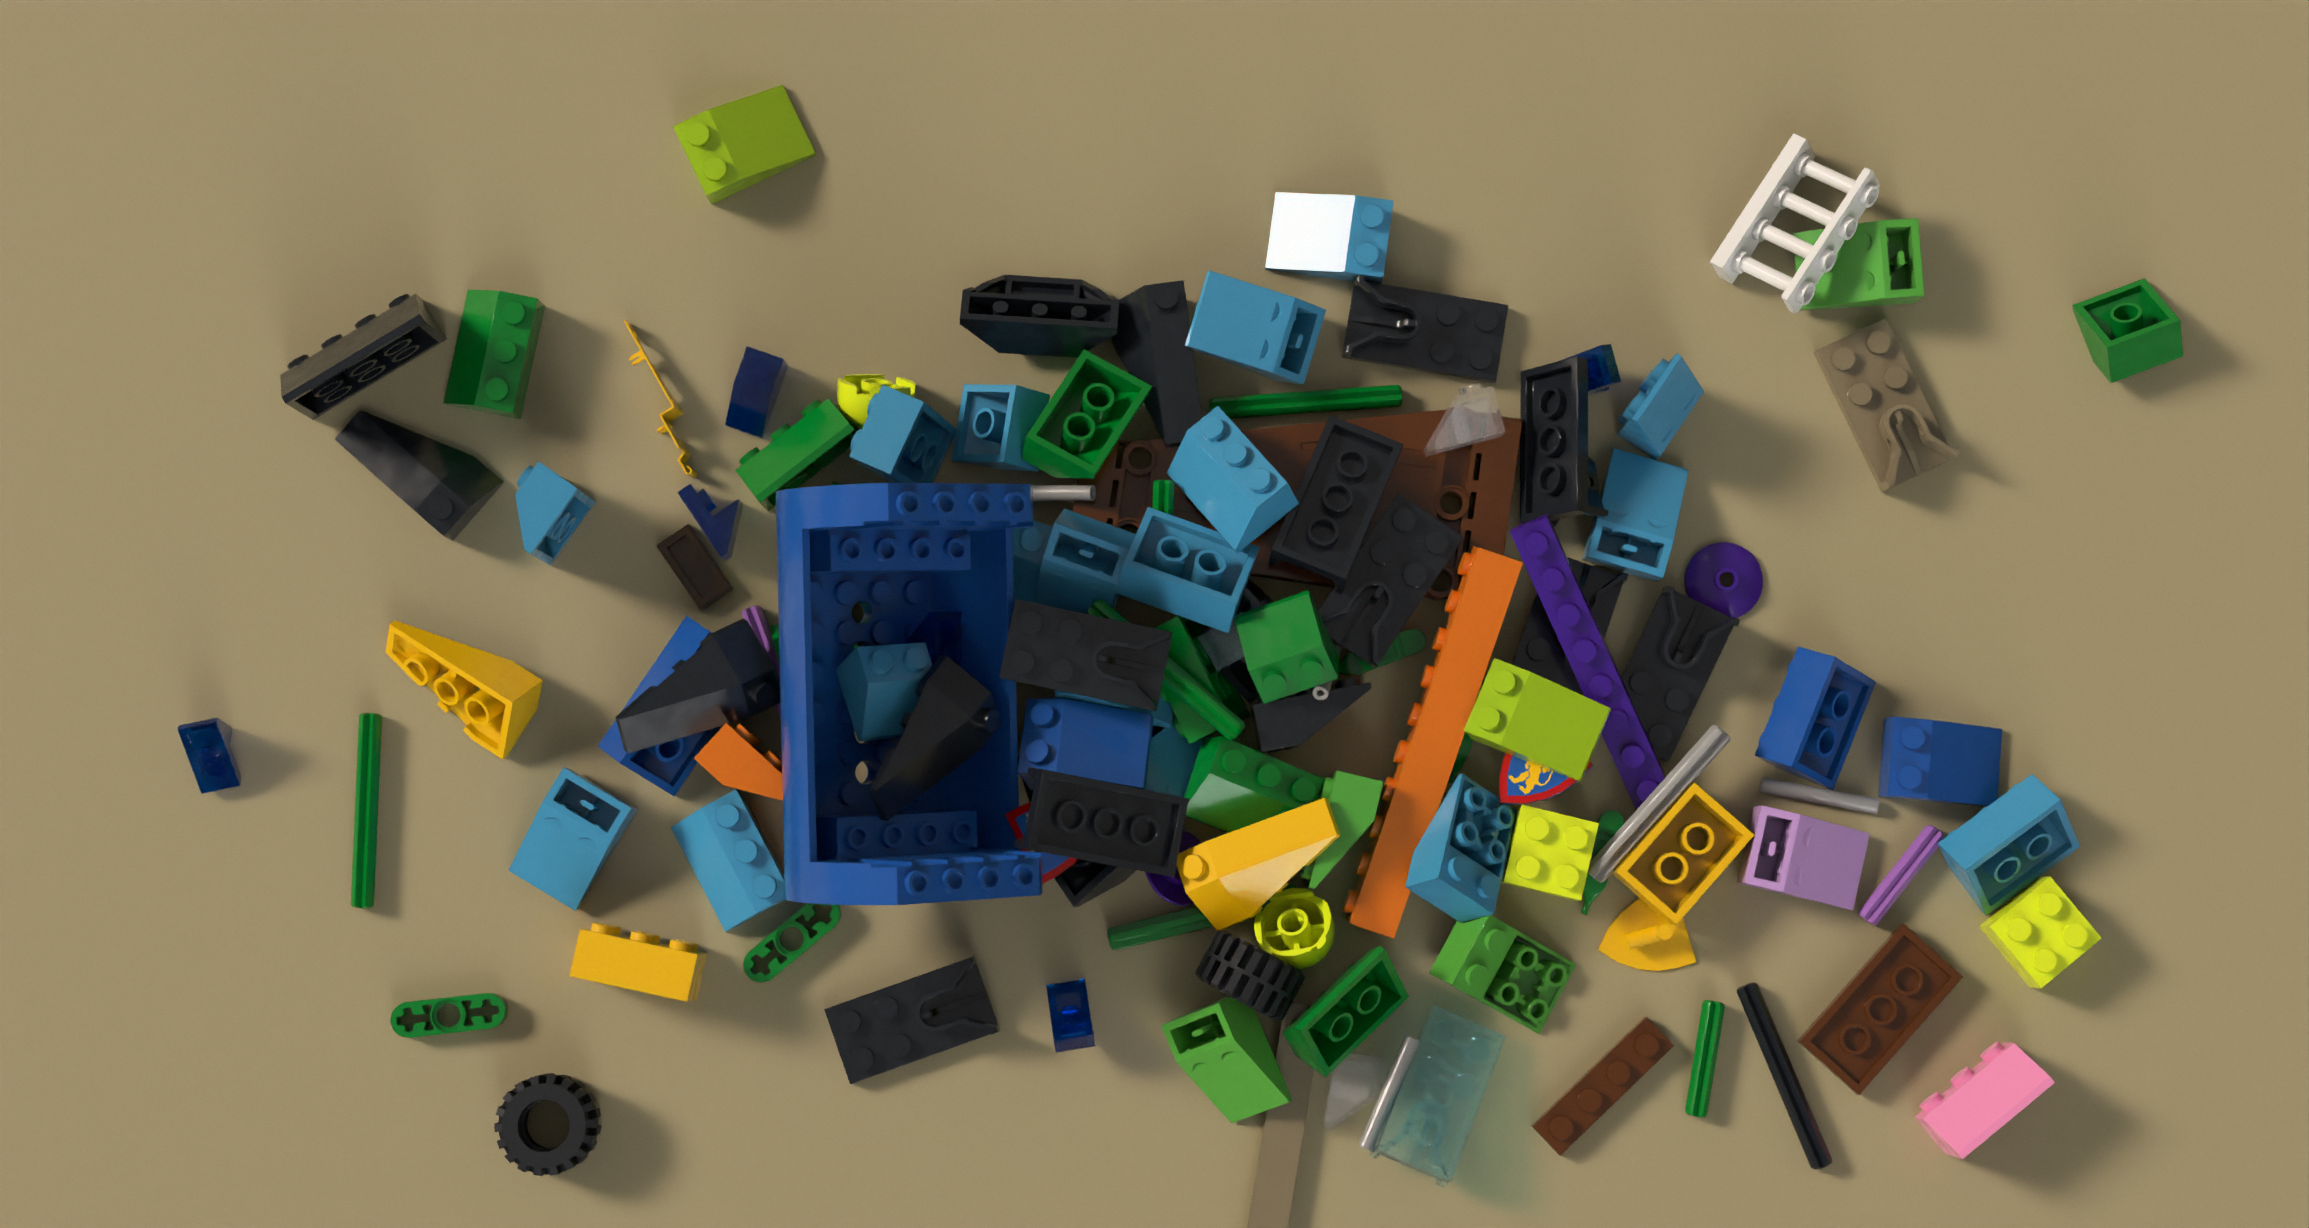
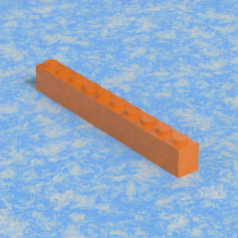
[1342,546,1523,938]

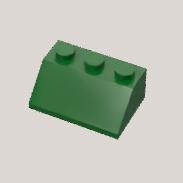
[443,290,545,419]
[1022,349,1152,479]
[735,398,856,511]
[1155,616,1251,744]
[1184,736,1324,833]
[1282,946,1409,1078]

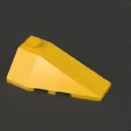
[385,620,543,760]
[1176,798,1341,931]

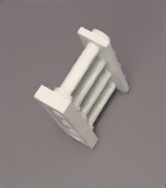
[1710,133,1880,314]

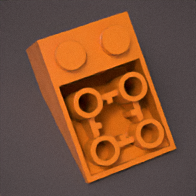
[694,723,783,801]

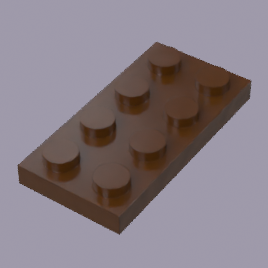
[1797,924,1963,1095]

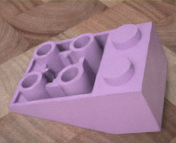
[1737,805,1870,910]

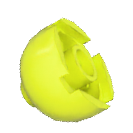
[837,374,916,429]
[1254,888,1335,969]

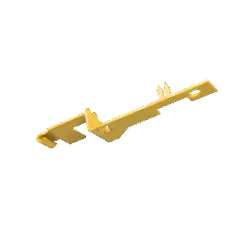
[624,320,698,478]

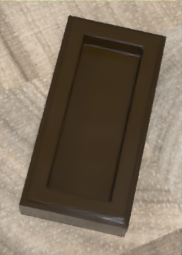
[656,524,734,611]

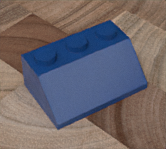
[1755,646,1876,790]

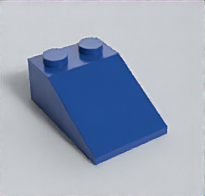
[1017,699,1154,790]
[1878,716,2002,806]

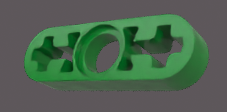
[743,903,841,983]
[390,993,508,1038]

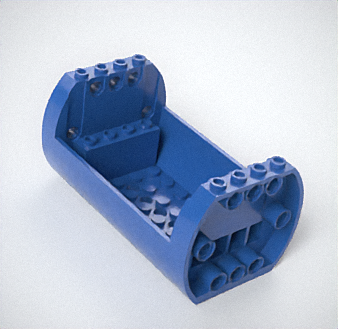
[776,483,1043,905]

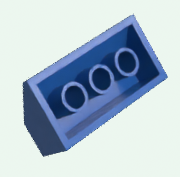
[598,615,722,796]

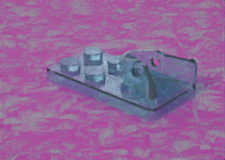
[1369,1005,1506,1188]

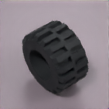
[1195,931,1305,1020]
[494,1073,601,1176]

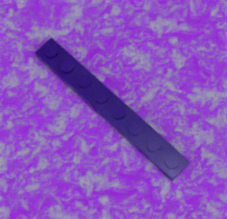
[1510,514,1666,810]

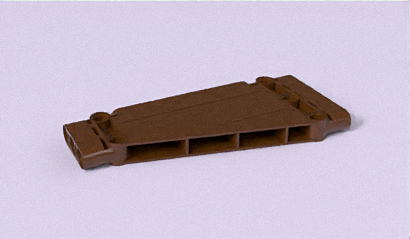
[1073,408,1522,601]

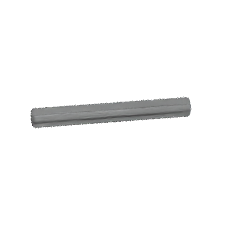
[1588,725,1730,883]

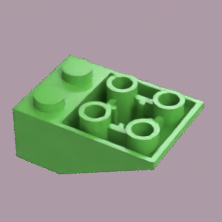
[1792,218,1924,311]
[1300,770,1383,889]
[1429,915,1576,1034]
[1161,996,1293,1123]

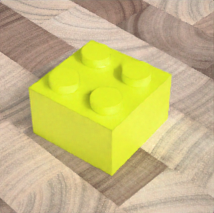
[1501,805,1599,901]
[1979,876,2101,989]

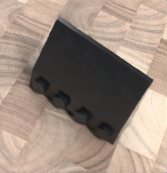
[280,294,447,420]

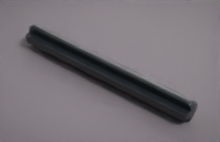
[1737,982,1832,1170]

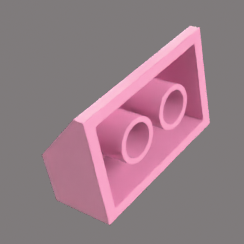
[1915,1041,2055,1159]

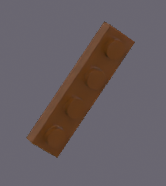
[1531,1017,1674,1156]

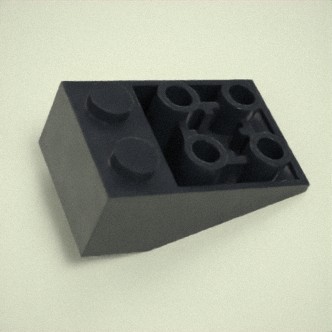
[1250,677,1372,754]

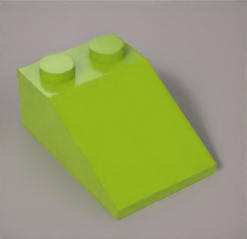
[673,85,816,205]
[1464,658,1611,782]

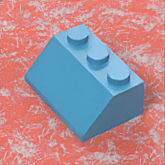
[1167,406,1299,554]
[515,461,596,565]
[1116,507,1260,633]
[1938,774,2080,916]
[671,789,786,932]

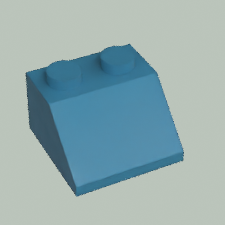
[951,384,1050,472]
[835,642,932,741]

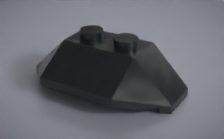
[960,275,1119,358]

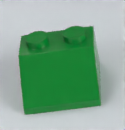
[2072,278,2183,383]
[1235,590,1339,704]

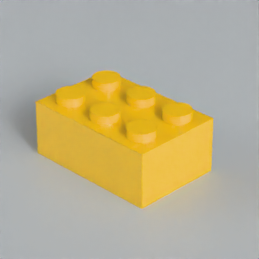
[1612,782,1754,925]
[569,923,707,1002]

